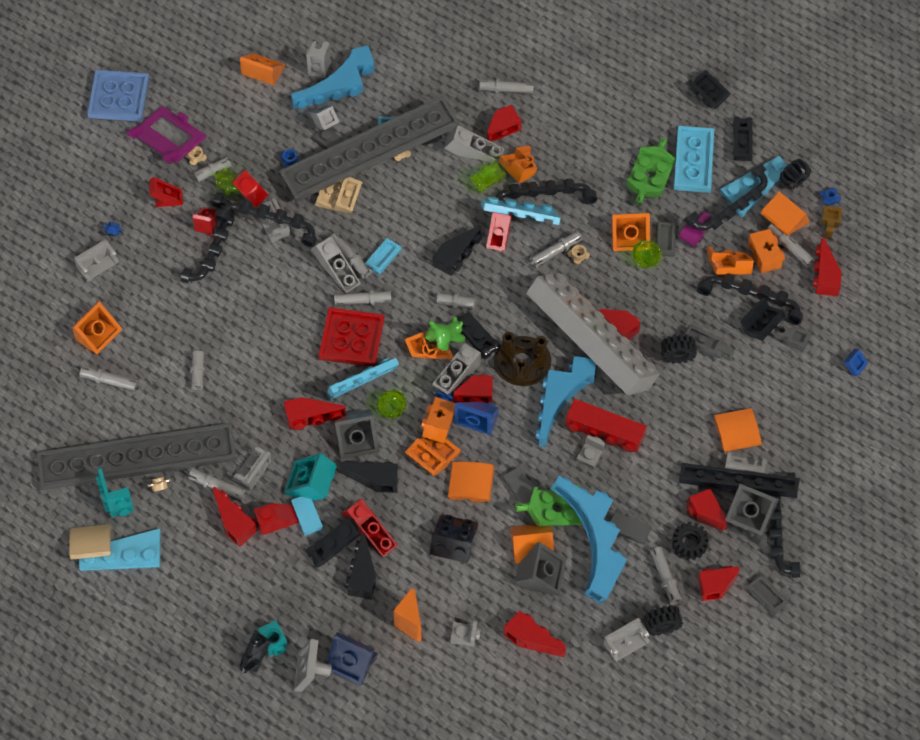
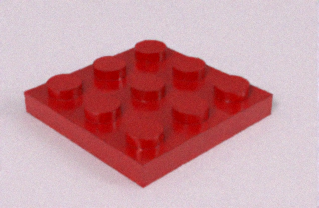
[319,307,385,367]

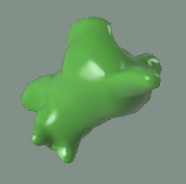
[425,316,465,351]

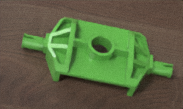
[626,138,675,206]
[515,485,583,527]

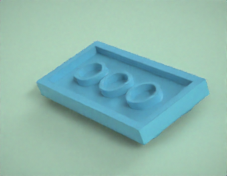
[674,126,714,193]

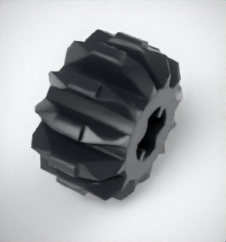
[779,158,811,190]

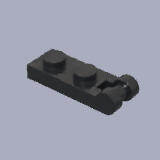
[733,117,753,161]
[457,311,501,360]
[305,518,362,568]

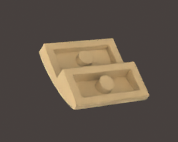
[315,177,362,213]
[70,524,111,559]

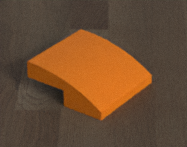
[714,408,762,452]
[405,437,461,477]
[448,462,494,502]

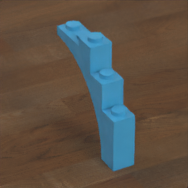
[550,476,627,604]

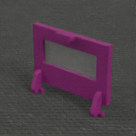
[126,106,207,164]

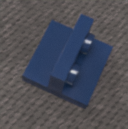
[326,632,378,686]

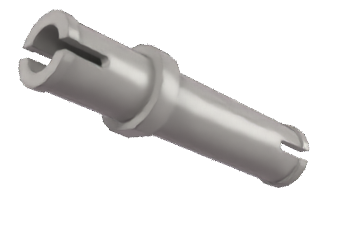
[479,79,534,95]
[766,223,815,267]
[530,230,583,268]
[331,233,372,278]
[334,290,391,306]
[79,365,138,392]
[188,468,247,502]
[650,547,682,605]

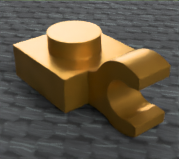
[821,205,843,239]

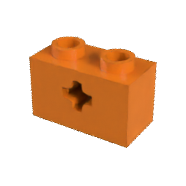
[748,229,785,273]
[421,397,455,443]

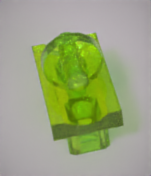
[469,161,506,193]
[215,169,241,195]

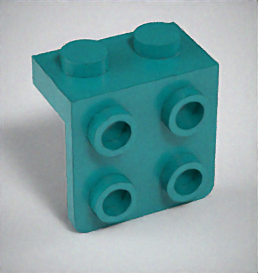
[95,467,134,518]

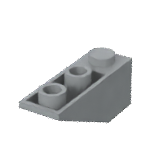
[444,125,504,164]
[311,236,361,293]
[432,343,481,395]

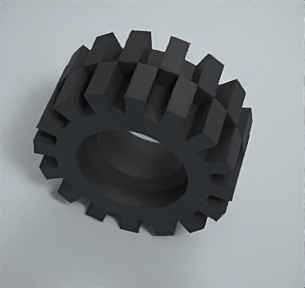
[661,334,697,364]
[672,522,709,560]
[644,605,683,636]

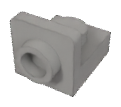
[576,435,605,469]
[450,620,481,646]

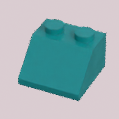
[284,453,337,501]

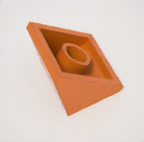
[240,53,285,85]
[760,191,810,236]
[611,213,650,251]
[72,301,122,355]
[510,524,554,564]
[394,588,421,642]

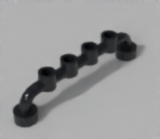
[684,164,768,231]
[495,178,598,205]
[181,192,235,283]
[214,199,317,247]
[697,273,803,325]
[769,472,800,578]

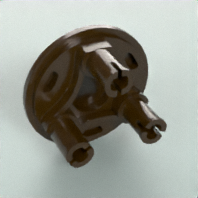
[494,332,551,386]

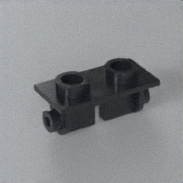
[239,630,271,673]

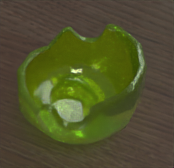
[632,240,663,269]
[377,389,406,419]

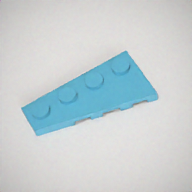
[481,197,560,225]

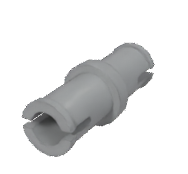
[193,156,232,183]
[437,292,476,310]
[190,351,205,390]

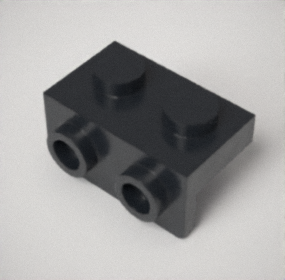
[688,69,731,109]
[741,297,785,341]

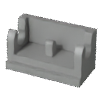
[306,41,330,78]
[258,198,290,243]
[74,239,119,281]
[232,446,271,491]
[725,451,767,473]
[603,618,650,662]

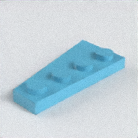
[720,156,788,218]
[326,358,399,401]
[79,528,161,571]

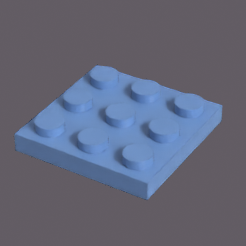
[87,70,150,122]

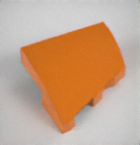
[498,145,537,183]
[707,246,754,274]
[404,331,453,360]

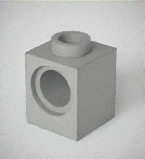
[310,104,339,130]

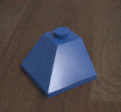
[454,402,499,435]

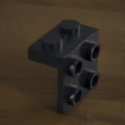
[430,515,478,563]

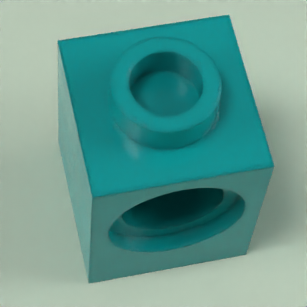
[258,620,288,656]

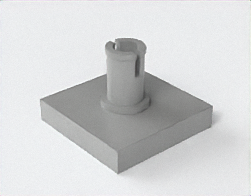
[294,639,332,692]

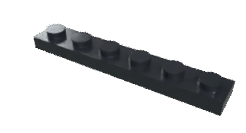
[679,463,800,498]

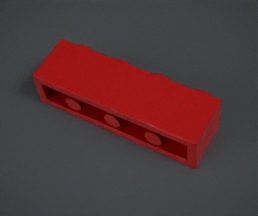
[565,399,647,453]

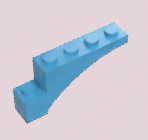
[291,46,374,109]
[536,356,596,447]

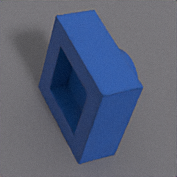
[843,349,868,376]

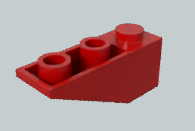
[813,238,842,297]
[284,397,346,430]
[213,487,257,547]
[340,499,398,558]
[504,611,566,657]

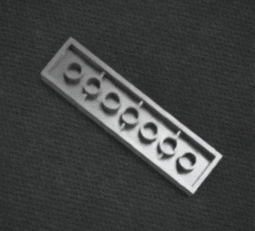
[526,273,660,395]

